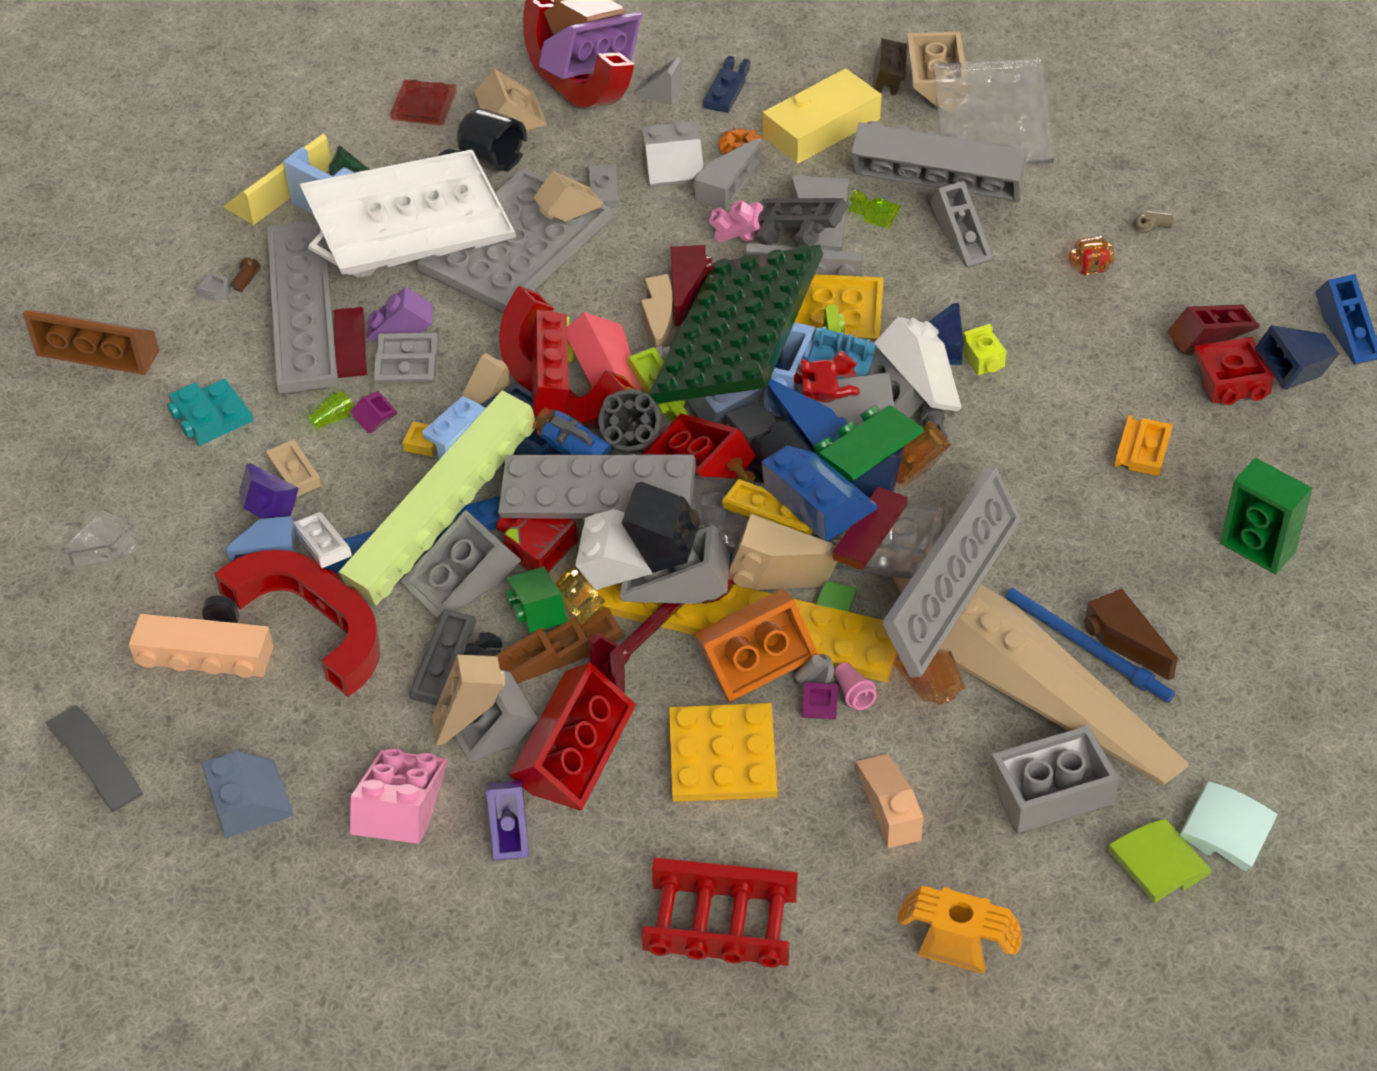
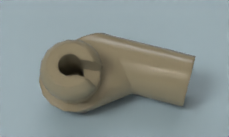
[1133,211,1174,233]

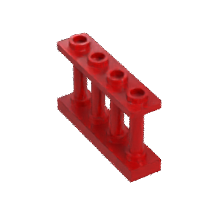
[641,857,798,968]

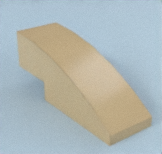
[641,274,673,347]

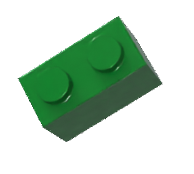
[505,567,567,634]

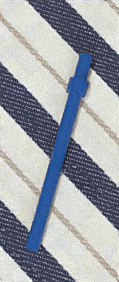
[1006,588,1175,703]

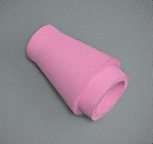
[834,663,877,710]

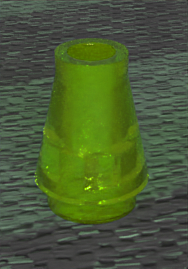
[308,390,354,430]

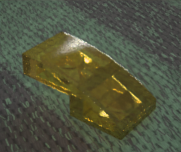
[555,566,605,624]

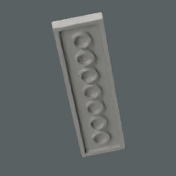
[267,220,339,394]
[882,467,1021,677]

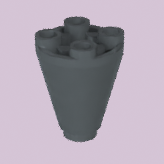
[598,389,662,452]

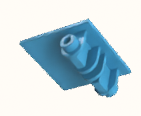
[808,327,877,382]

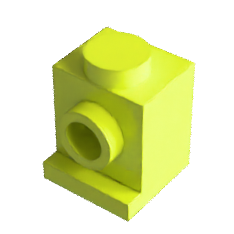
[961,324,1006,376]

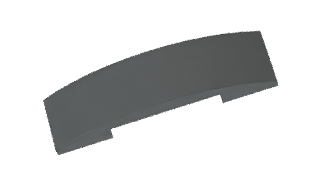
[46,705,143,812]

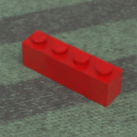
[531,310,569,418]

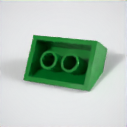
[813,405,925,482]

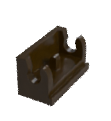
[872,38,907,95]

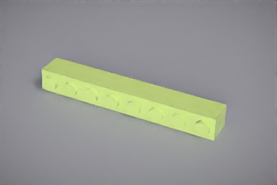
[339,390,537,606]

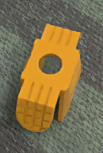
[897,885,1022,974]

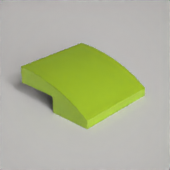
[1109,819,1212,904]

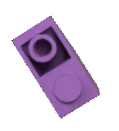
[367,287,433,340]

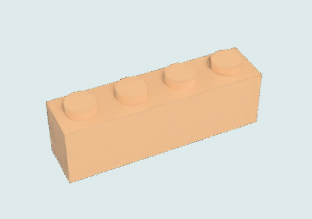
[129,614,274,678]

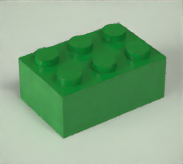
[1220,457,1313,575]

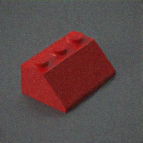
[641,413,756,478]

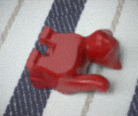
[801,351,860,403]

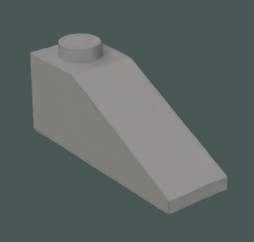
[693,139,762,210]
[930,181,994,268]

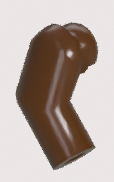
[230,257,260,293]

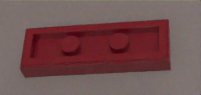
[334,307,367,378]
[832,487,908,571]

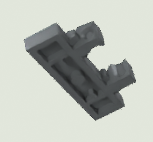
[755,198,849,246]

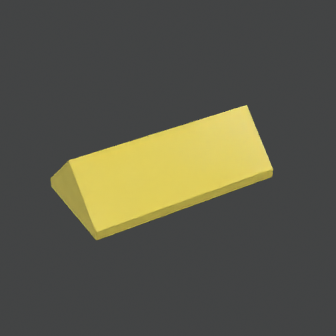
[223,133,332,225]

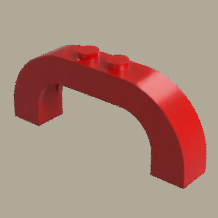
[523,0,635,107]
[499,286,638,429]
[214,550,380,697]

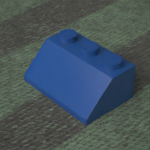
[761,445,877,542]

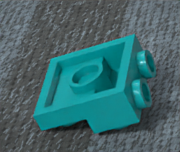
[167,378,254,446]

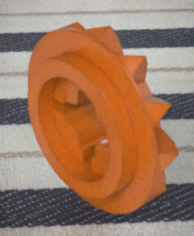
[719,127,762,155]

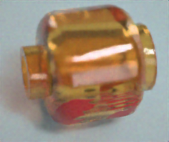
[1069,236,1114,275]

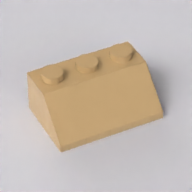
[907,32,968,109]

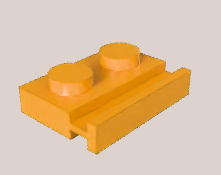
[1114,415,1173,476]

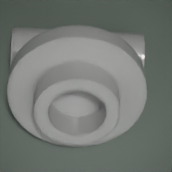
[795,654,835,684]

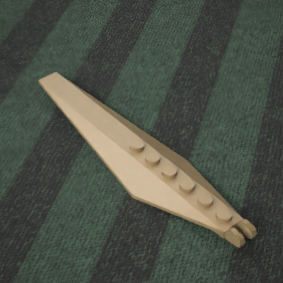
[874,528,1189,786]

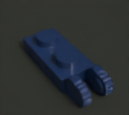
[703,56,750,113]

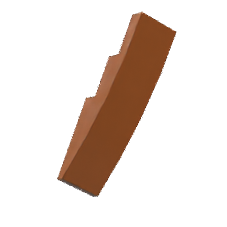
[494,607,625,684]

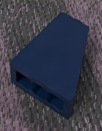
[1255,325,1339,390]

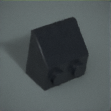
[621,481,700,573]

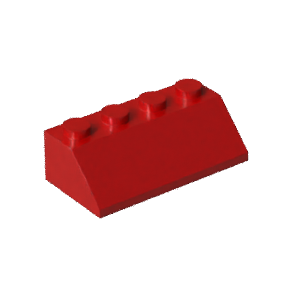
[509,662,636,811]

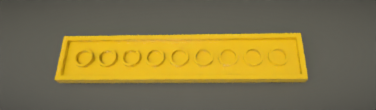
[571,574,898,683]

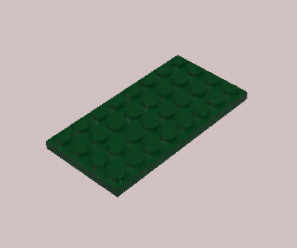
[648,244,823,404]

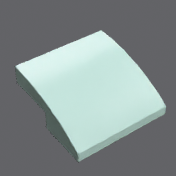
[1179,781,1278,871]

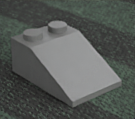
[400,510,521,619]
[620,525,730,604]

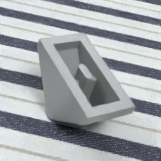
[634,56,682,105]

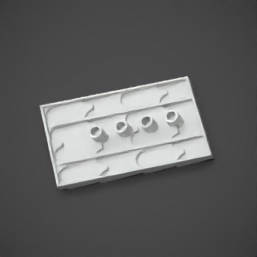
[300,150,517,275]

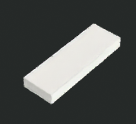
[293,512,352,568]

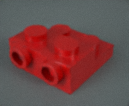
[1193,337,1274,405]

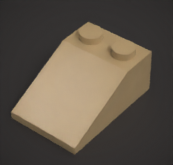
[728,514,838,590]

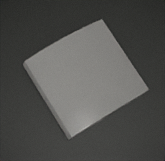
[374,332,439,383]

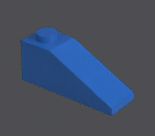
[1315,274,1377,365]
[767,379,848,451]

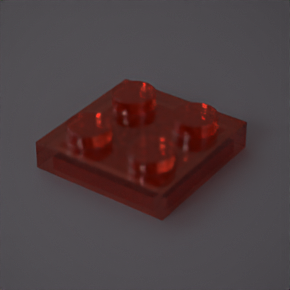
[391,80,457,126]

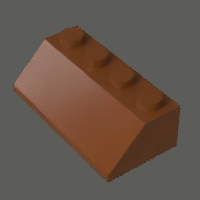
[23,310,159,375]

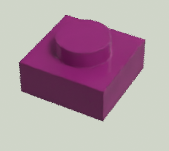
[802,682,838,720]

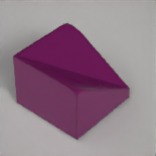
[350,391,398,433]

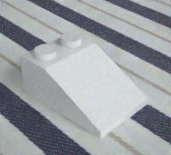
[874,316,962,412]

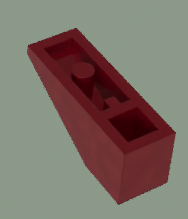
[670,245,712,327]
[1167,304,1260,354]

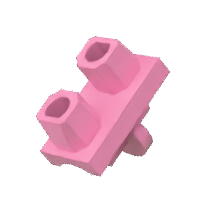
[709,200,763,242]

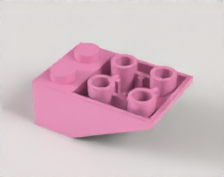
[350,749,448,844]

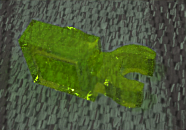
[848,191,901,230]

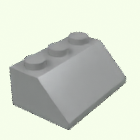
[991,725,1119,834]

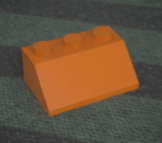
[693,588,818,702]

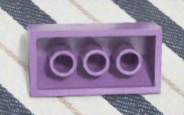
[539,12,642,79]

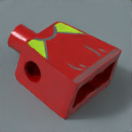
[497,517,578,573]

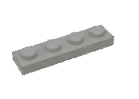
[746,243,863,276]

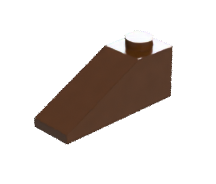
[1084,588,1178,680]

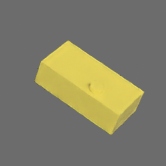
[762,68,882,164]

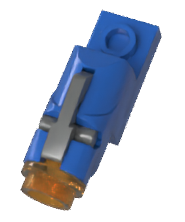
[533,408,612,455]

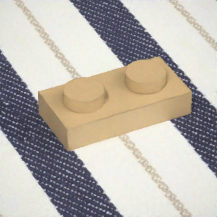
[266,439,322,497]

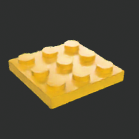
[795,274,884,342]
[669,703,778,802]

